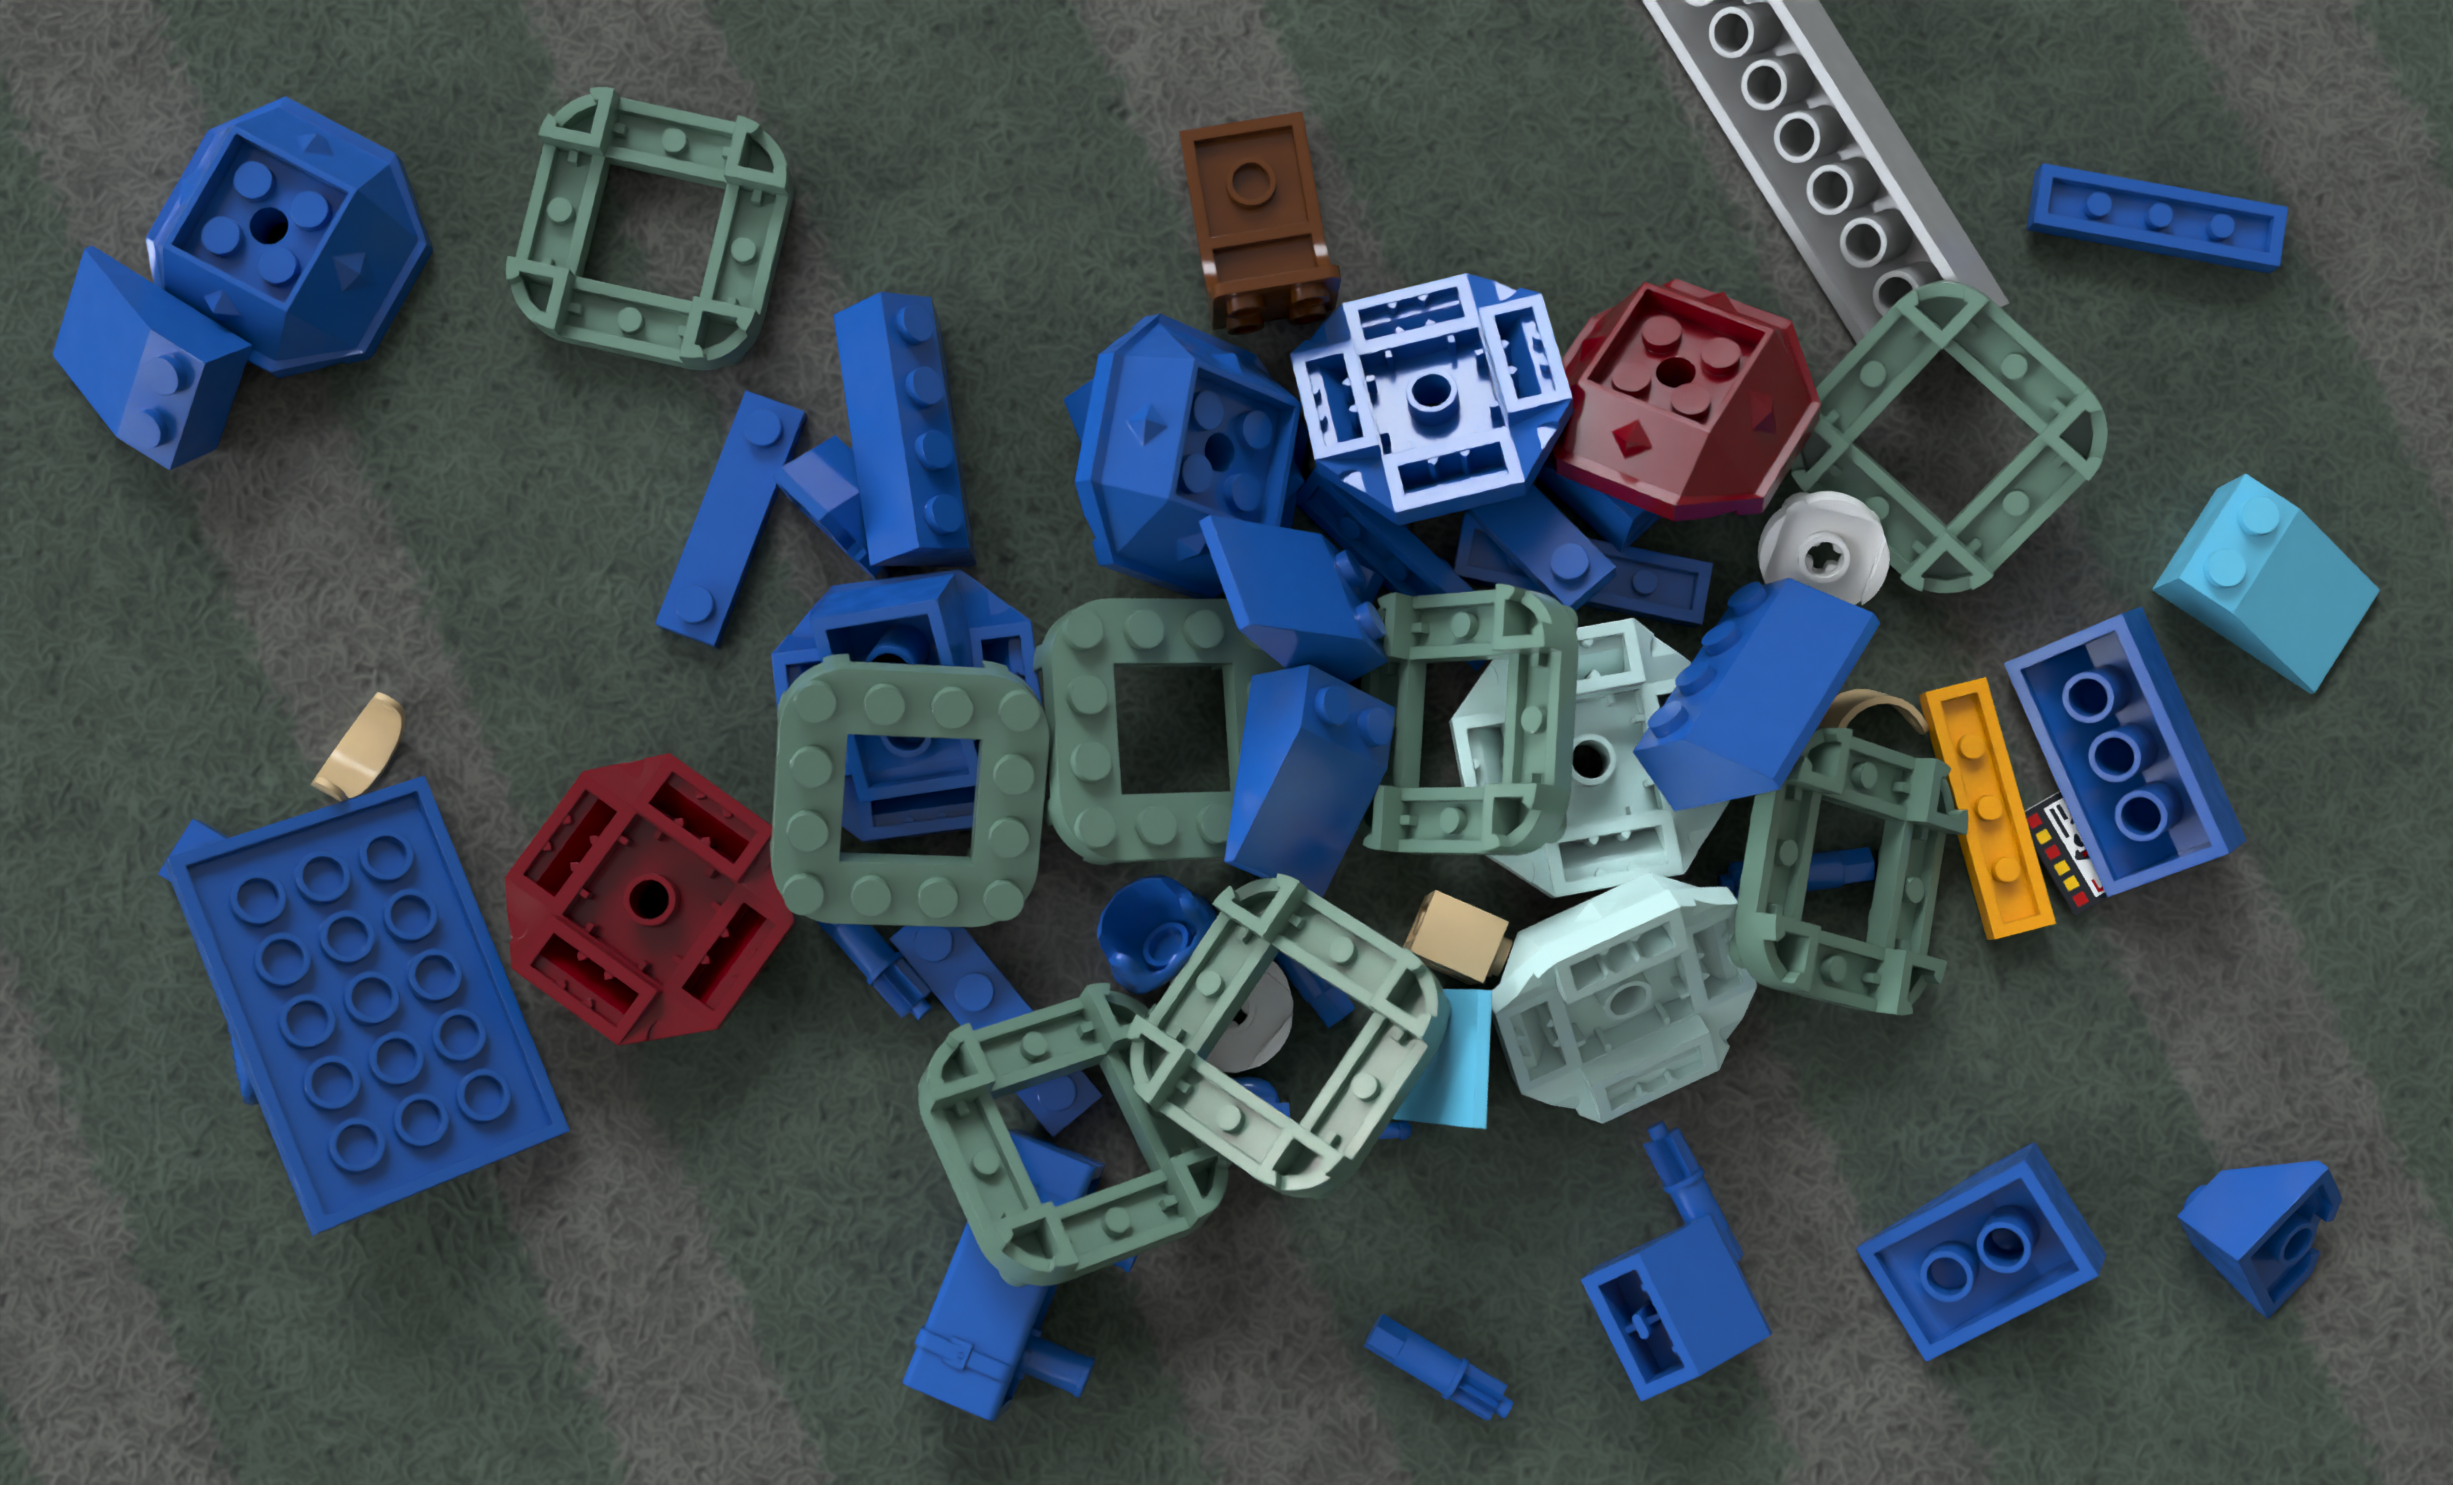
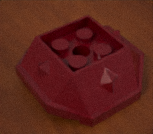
[1548,279,1821,521]
[505,753,798,1046]

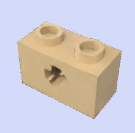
[1403,890,1513,985]

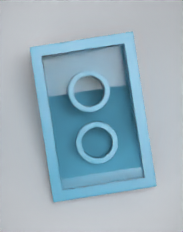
[2152,474,2380,694]
[1392,989,1492,1129]

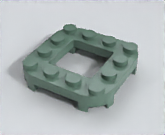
[506,87,794,370]
[1791,280,2108,593]
[1357,584,1578,856]
[1033,598,1286,865]
[770,654,1050,927]
[1729,728,1968,1015]
[1126,873,1451,1200]
[918,983,1233,1287]

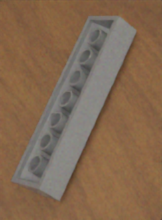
[1642,0,2009,344]

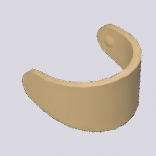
[1817,689,1930,735]
[311,692,406,802]

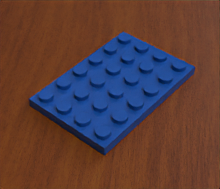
[164,775,570,1237]

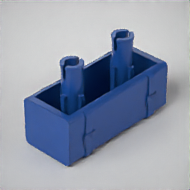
[902,1129,1138,1421]

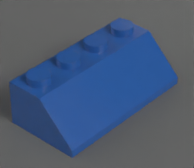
[833,292,977,567]
[1633,578,1880,812]
[2004,606,2247,897]

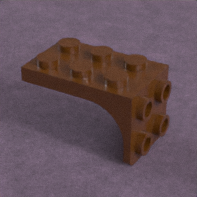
[1179,111,1341,335]

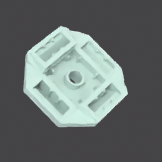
[1449,618,1730,898]
[1491,872,1757,1124]

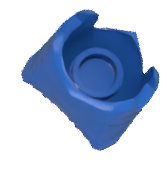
[1096,874,1217,995]

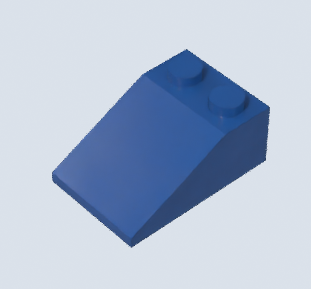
[52,246,252,470]
[1199,515,1388,684]
[810,573,979,803]
[1224,664,1395,898]
[1856,1142,2107,1362]

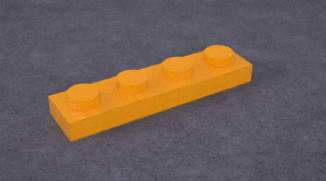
[1918,677,2056,940]

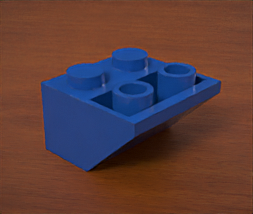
[1580,1213,1773,1401]

